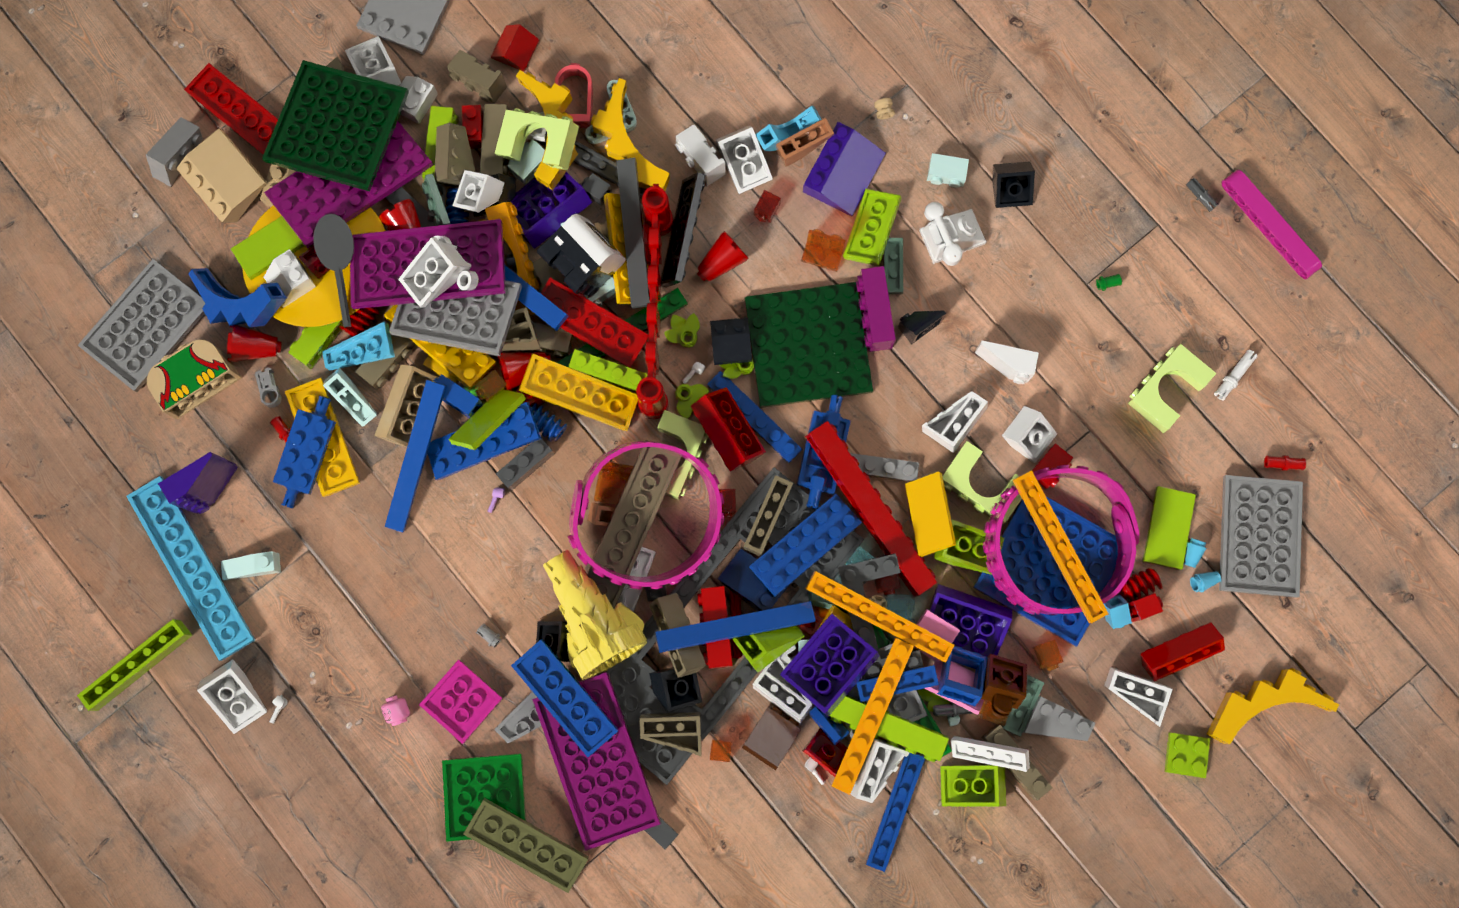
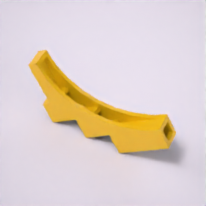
[516,70,578,191]
[591,78,670,191]
[1206,668,1339,744]

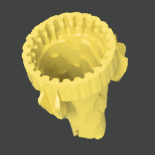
[543,550,647,680]

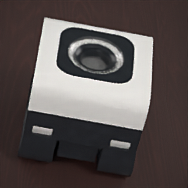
[537,214,626,298]

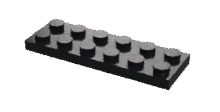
[661,172,705,288]

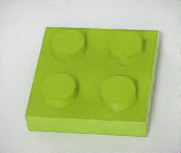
[1164,732,1210,778]

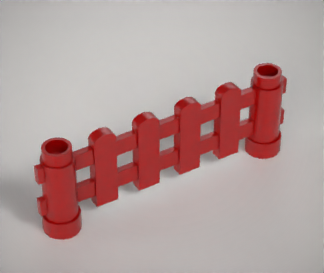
[636,184,674,420]

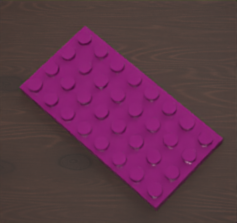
[264,121,433,249]
[350,219,506,309]
[532,672,661,851]

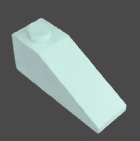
[323,368,377,427]
[221,551,281,581]

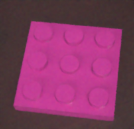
[419,660,503,744]

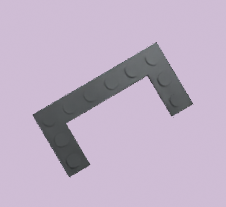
[838,553,924,680]

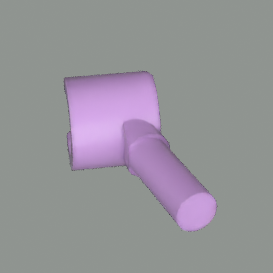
[488,487,505,513]

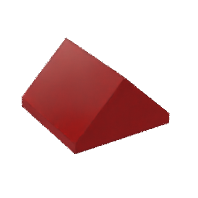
[491,24,540,72]
[802,728,848,777]

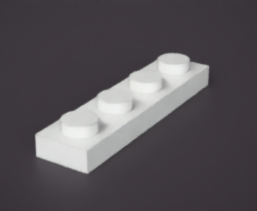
[951,736,1030,772]

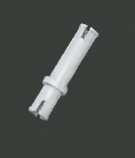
[1214,350,1258,401]

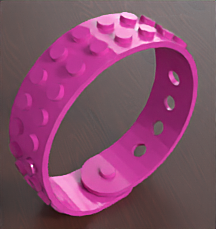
[567,441,724,589]
[983,465,1140,615]

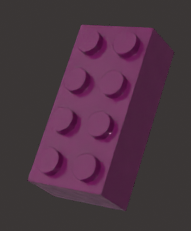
[856,266,896,352]

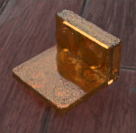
[801,229,846,272]
[594,462,634,505]

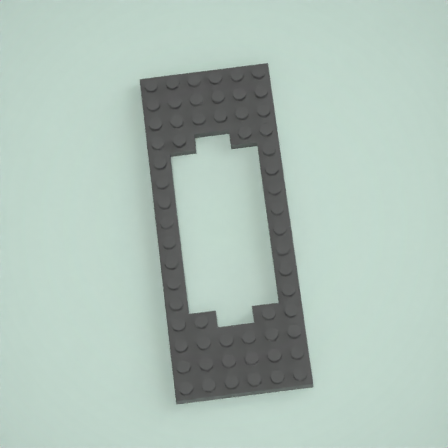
[606,467,864,785]

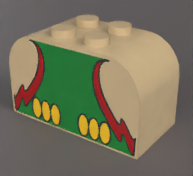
[147,340,242,419]

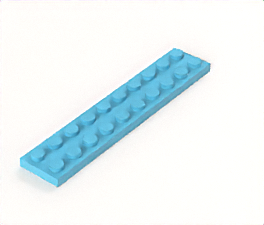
[126,476,255,661]

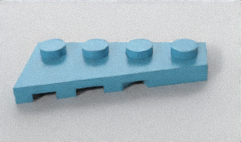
[322,322,395,370]

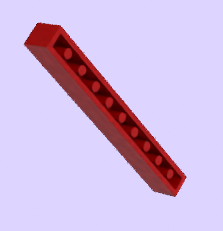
[805,421,937,597]

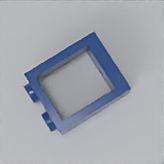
[433,374,484,418]
[938,646,988,706]

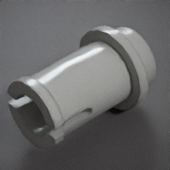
[476,623,502,648]

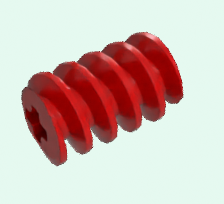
[339,307,379,337]
[1119,568,1163,601]

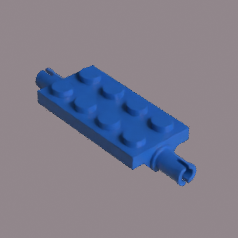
[796,395,851,509]
[273,396,336,508]

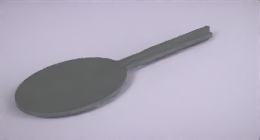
[314,214,354,327]

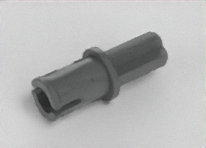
[1186,178,1219,212]
[933,702,972,717]

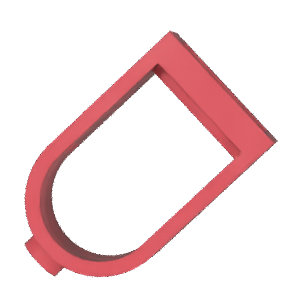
[555,63,593,128]

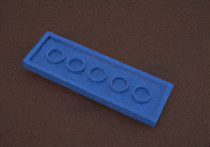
[427,402,541,480]
[749,494,862,597]
[511,639,619,757]

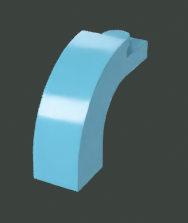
[755,106,822,151]

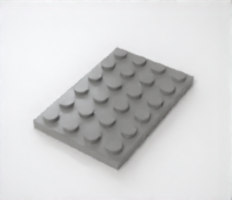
[78,259,205,392]
[389,281,522,356]
[1219,475,1303,598]

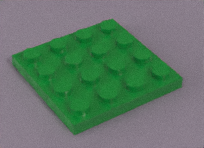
[442,754,526,842]

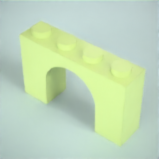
[495,108,579,170]
[1128,344,1216,433]
[657,410,709,500]
[942,441,1022,525]

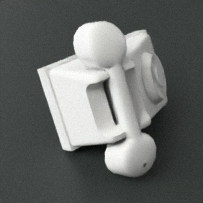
[919,202,986,266]
[398,236,479,307]

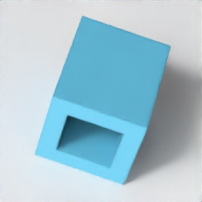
[1104,595,1132,629]

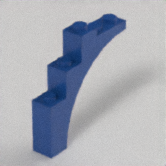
[188,268,287,327]

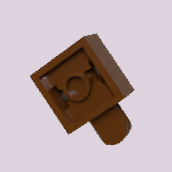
[981,654,1027,718]

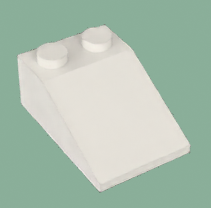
[345,36,402,85]
[715,125,773,194]
[975,341,1039,384]
[197,659,267,734]

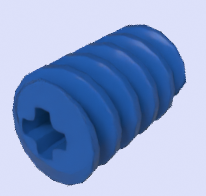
[445,188,469,224]
[531,403,567,442]

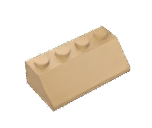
[375,365,436,448]

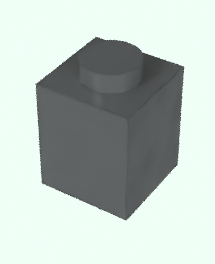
[581,173,612,206]

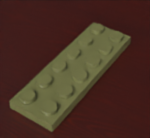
[464,798,589,893]

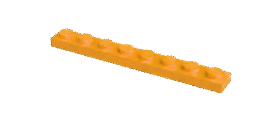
[1012,470,1109,623]
[805,571,954,663]
[831,638,914,795]

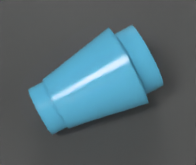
[1184,538,1207,568]
[1190,571,1221,593]

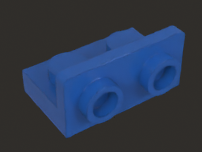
[809,707,849,746]

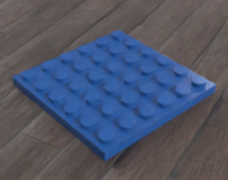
[973,497,1118,647]

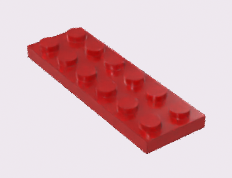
[184,63,278,155]
[541,277,649,368]

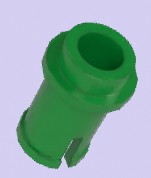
[1096,274,1122,291]

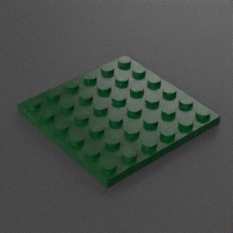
[262,60,409,192]
[745,282,873,408]

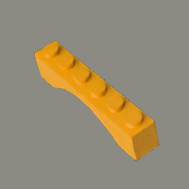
[485,202,539,316]

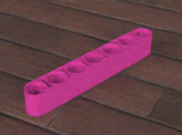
[1221,169,1322,279]

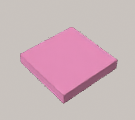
[906,609,960,663]

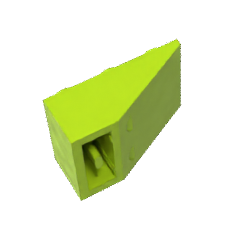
[732,626,805,673]

